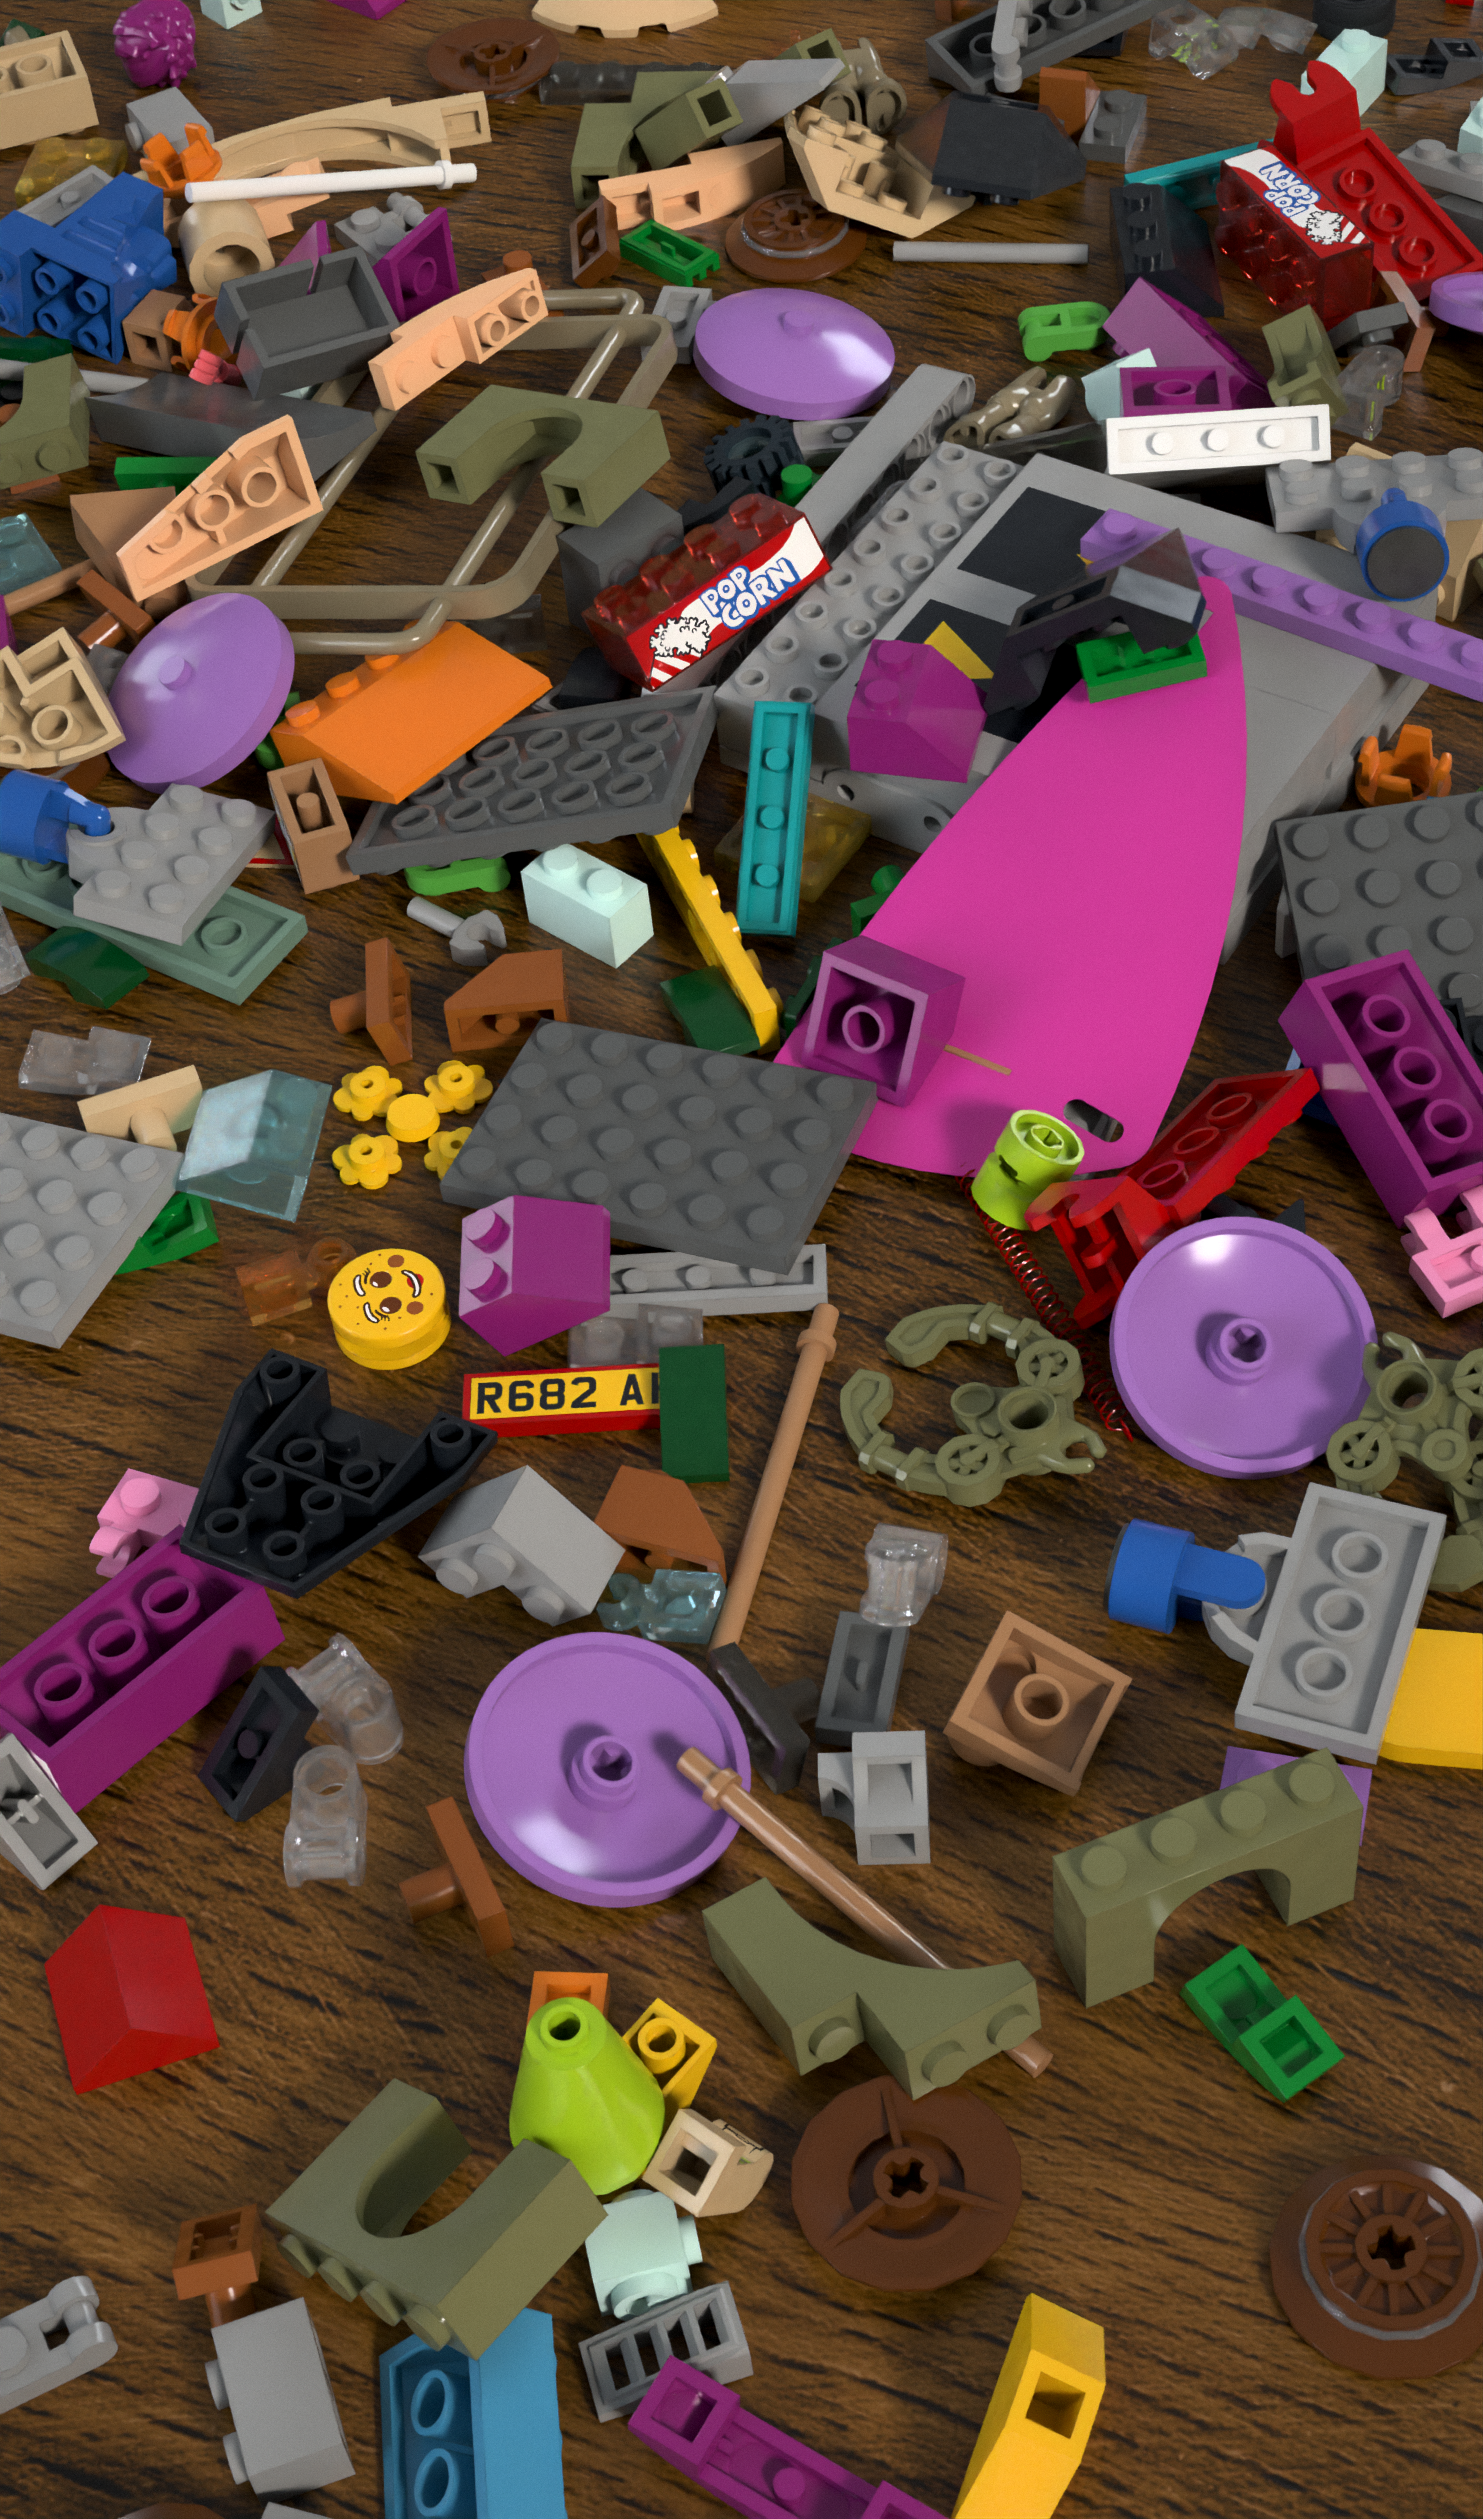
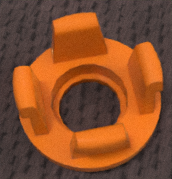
[140,123,223,199]
[162,293,239,373]
[1355,724,1452,808]

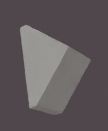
[0,1733,98,1890]

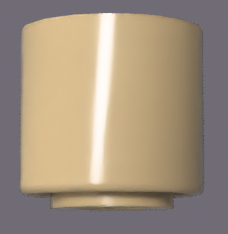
[178,199,275,297]

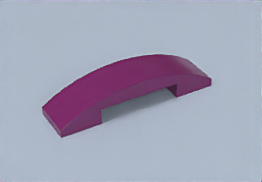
[627,2354,949,2519]

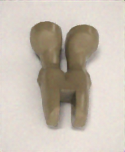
[819,37,908,136]
[943,366,1077,466]

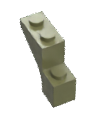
[1261,304,1349,427]

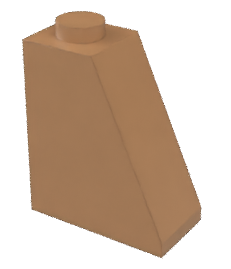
[70,486,188,619]

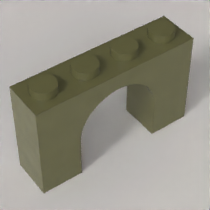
[634,28,852,171]
[0,353,90,490]
[415,384,671,528]
[1052,1747,1364,2009]
[265,2078,608,2361]

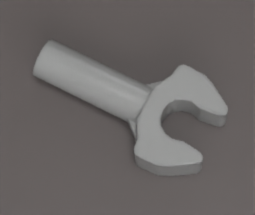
[407,896,507,966]

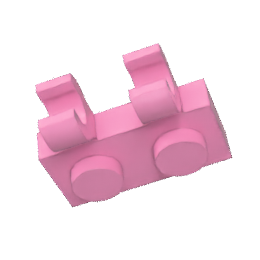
[1401,1184,1483,1318]
[89,1468,199,1578]

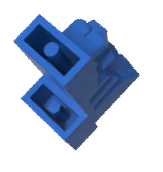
[0,172,177,365]

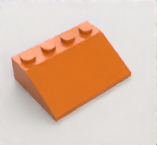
[269,619,553,804]

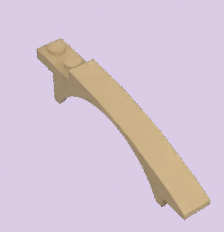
[132,91,492,182]

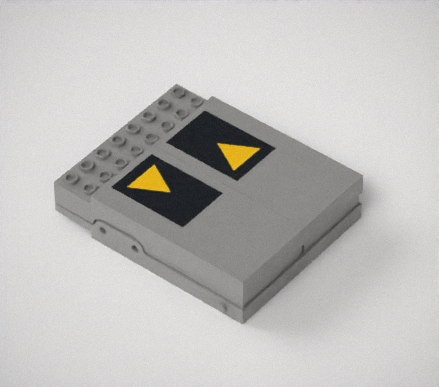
[714,441,1439,966]

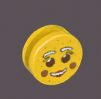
[327,1248,451,1370]

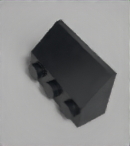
[1109,183,1225,318]

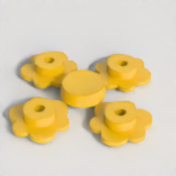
[332,1060,493,1189]

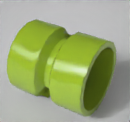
[971,1110,1085,1230]

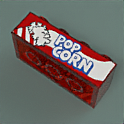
[1215,144,1374,332]
[581,493,833,693]

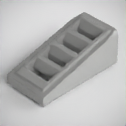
[578,2280,754,2423]

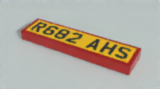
[462,1363,660,1438]

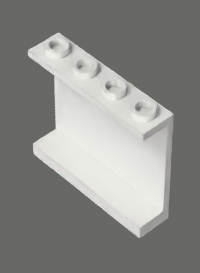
[1097,404,1331,490]

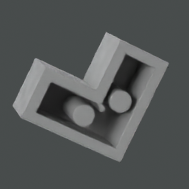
[418,1465,625,1627]

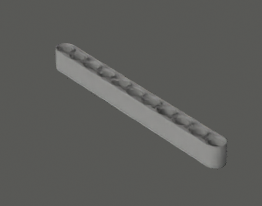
[641,364,975,697]

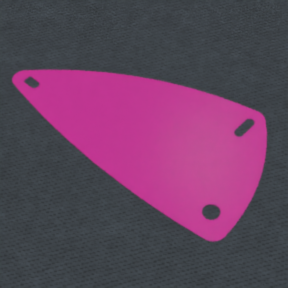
[773,576,1247,1177]

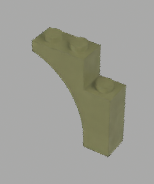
[570,71,718,208]
[702,1877,1042,2101]

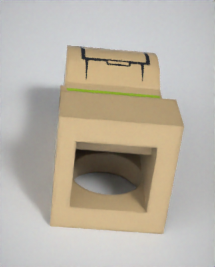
[642,2109,774,2217]

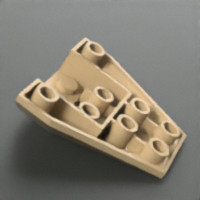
[783,105,976,239]

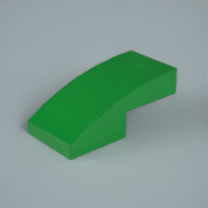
[114,1184,219,1275]
[1179,1944,1345,2104]

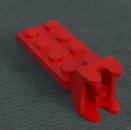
[1256,60,1483,306]
[1024,1067,1321,1330]

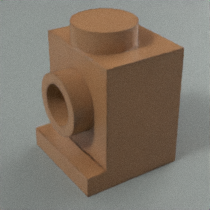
[122,289,194,373]

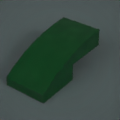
[24,926,150,1009]
[659,965,761,1056]
[659,1344,730,1483]

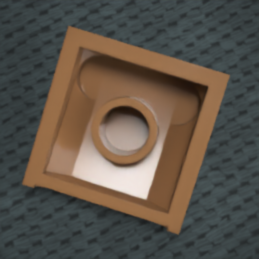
[943,1610,1132,1797]

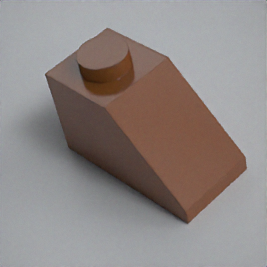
[444,949,570,1052]
[594,1464,728,1600]

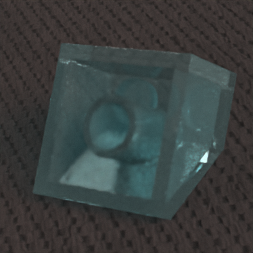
[175,1069,332,1222]

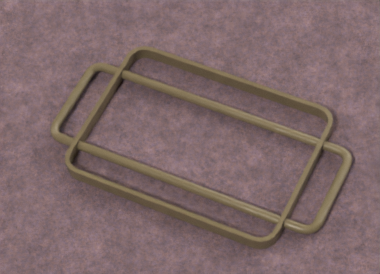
[185,288,678,655]

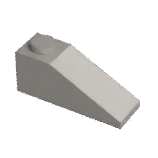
[705,58,845,146]

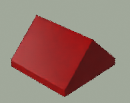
[44,1904,220,2095]

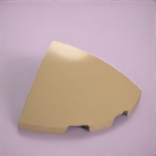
[532,0,718,38]
[0,627,126,770]

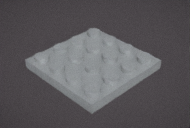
[0,1113,191,1349]

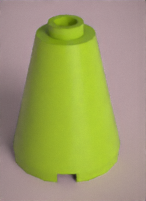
[509,1997,665,2195]

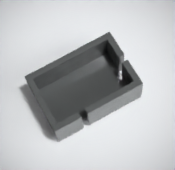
[214,245,400,401]

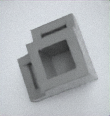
[818,1730,931,1865]

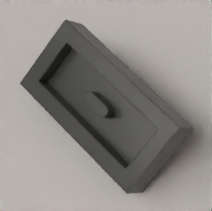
[1079,90,1147,164]
[1327,301,1409,358]
[815,1611,909,1747]

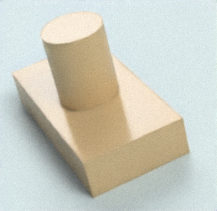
[77,1065,212,1152]

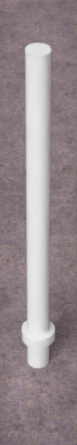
[185,160,477,203]

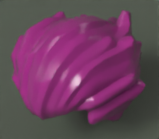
[113,0,196,88]

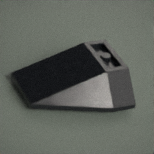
[895,90,1087,205]
[983,527,1207,715]
[179,1348,498,1599]

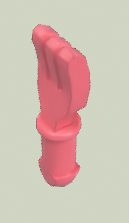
[189,349,243,386]

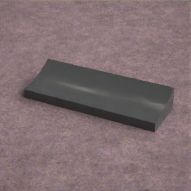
[925,0,1187,95]
[84,372,377,481]

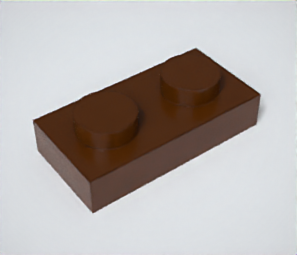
[569,195,621,289]

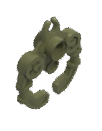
[840,1302,1107,1507]
[1326,1331,1483,1592]

